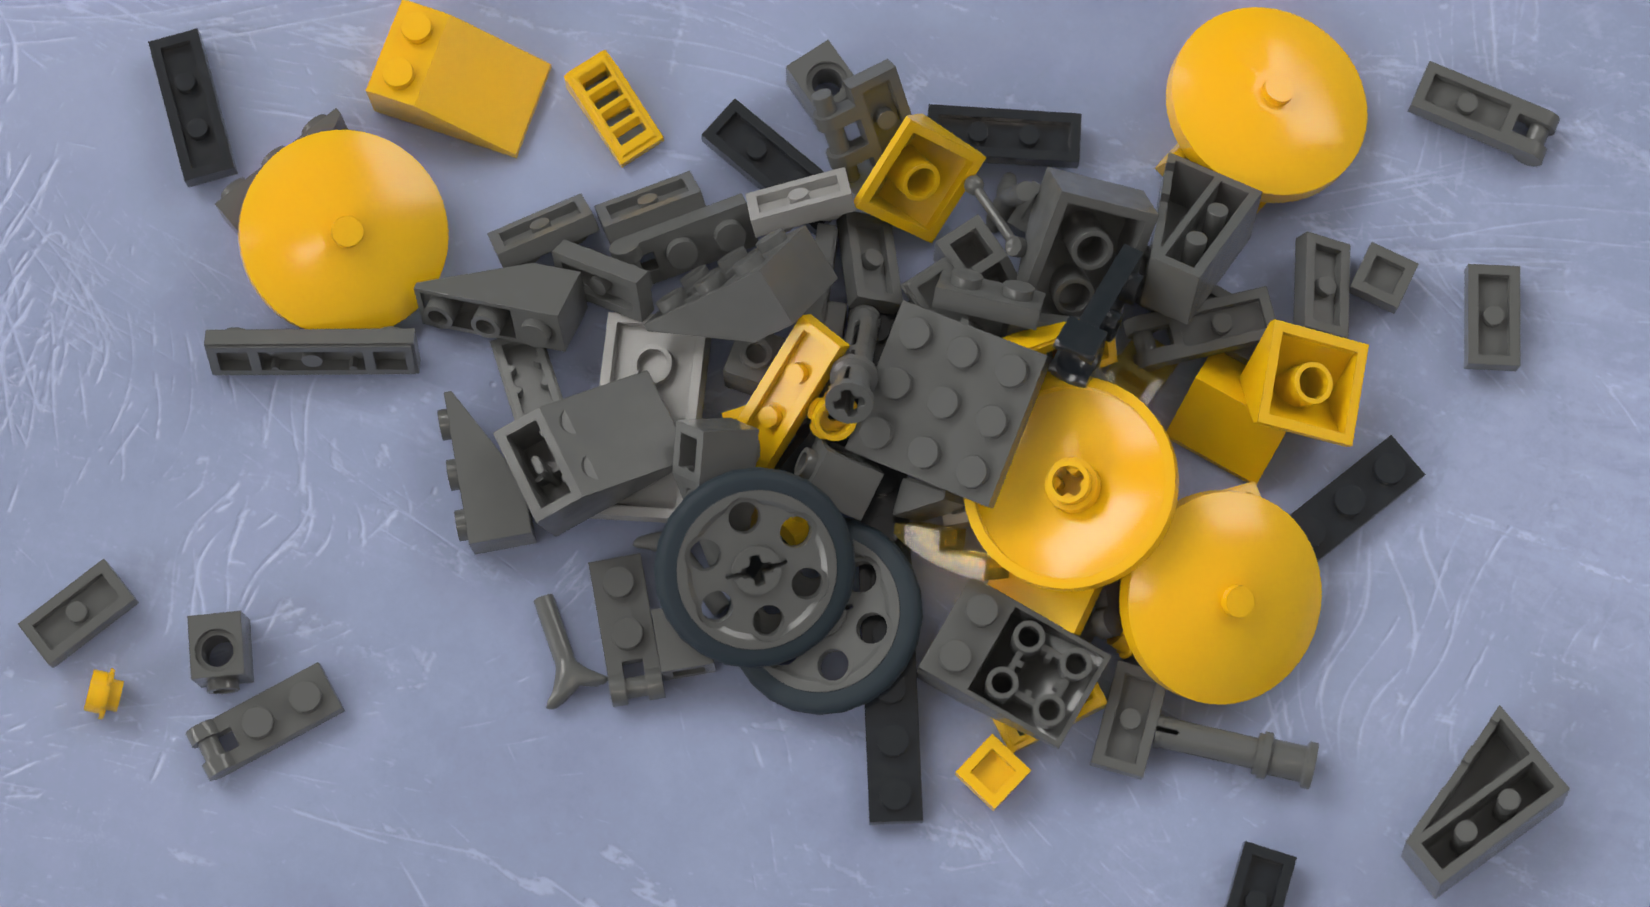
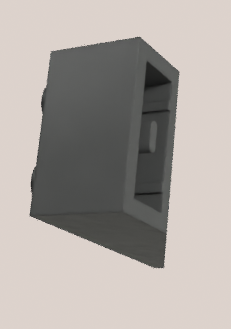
[644,225,838,342]
[493,370,676,537]
[917,576,1112,749]

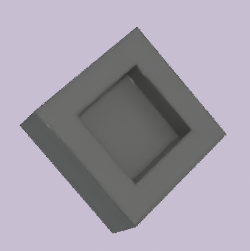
[1349,242,1419,314]

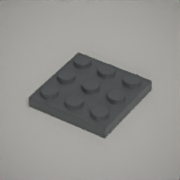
[845,300,1052,508]

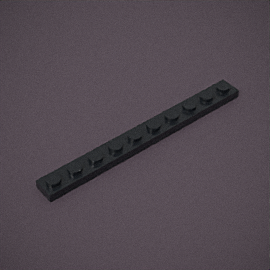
[848,307,923,825]

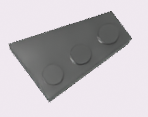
[1140,152,1262,325]
[1401,705,1570,899]

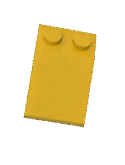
[366,0,552,158]

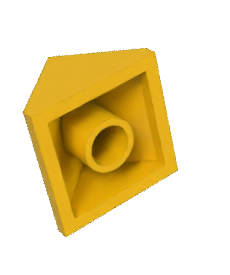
[854,113,987,244]
[1239,319,1369,447]
[1166,353,1286,485]

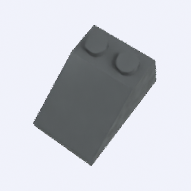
[1017,167,1159,317]

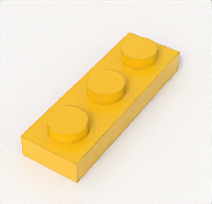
[737,314,850,469]

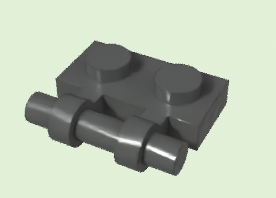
[812,59,912,184]

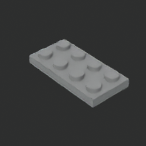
[589,312,711,523]

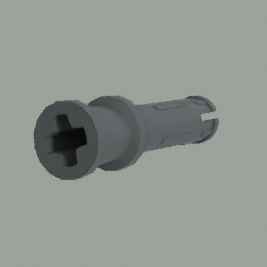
[825,305,881,424]
[1152,714,1319,790]

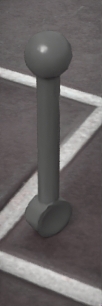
[964,175,1027,258]

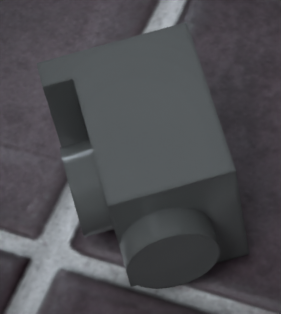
[651,608,716,681]

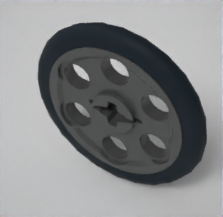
[654,467,856,668]
[727,518,923,715]

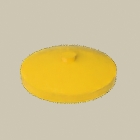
[1166,7,1367,203]
[238,130,449,329]
[963,377,1179,592]
[1119,490,1322,705]

